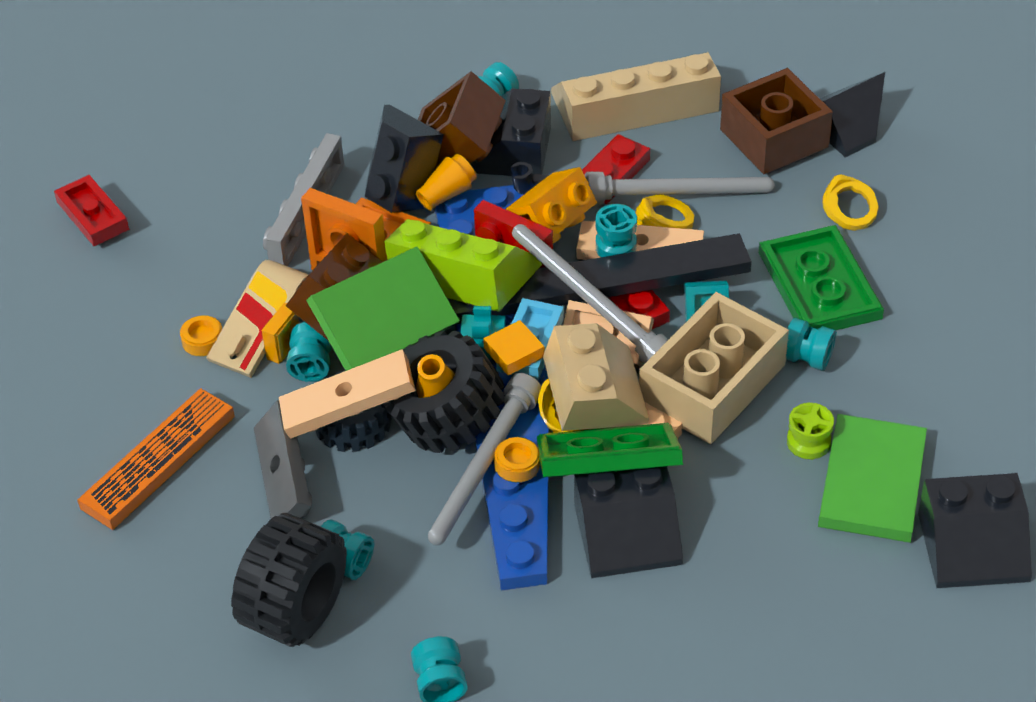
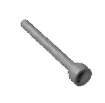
[585,172,775,204]
[512,224,668,364]
[428,373,541,545]

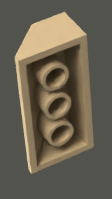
[551,52,721,141]

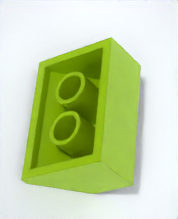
[384,219,542,312]

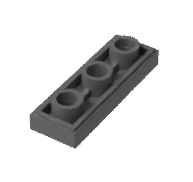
[254,400,312,519]

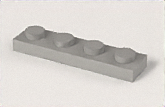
[263,133,344,266]

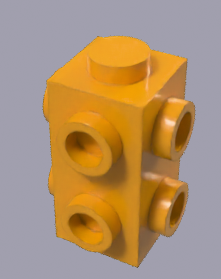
[506,167,597,243]

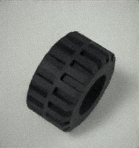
[383,331,505,453]
[231,513,347,647]

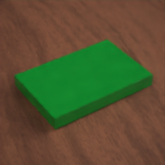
[758,225,884,330]
[537,423,683,477]

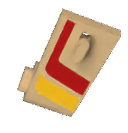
[206,260,309,378]

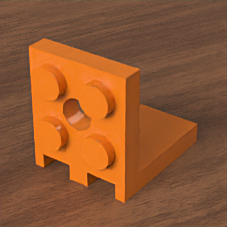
[301,188,431,270]

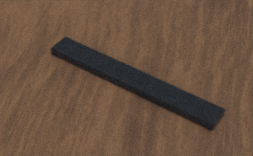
[447,233,752,324]

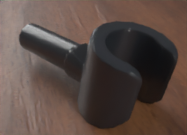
[511,162,549,194]

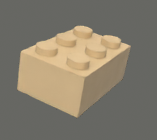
[639,292,789,445]

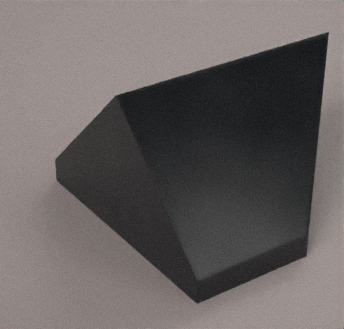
[820,72,885,158]

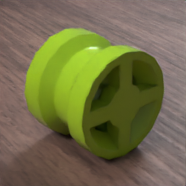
[787,402,834,460]

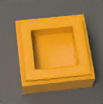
[261,302,300,364]
[483,320,545,375]

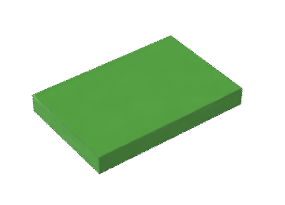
[306,246,460,371]
[818,414,927,543]

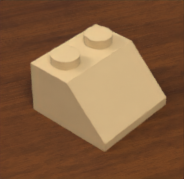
[543,323,649,431]

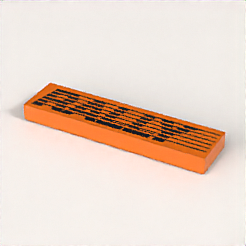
[77,388,235,530]

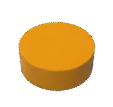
[180,315,222,356]
[494,437,540,482]

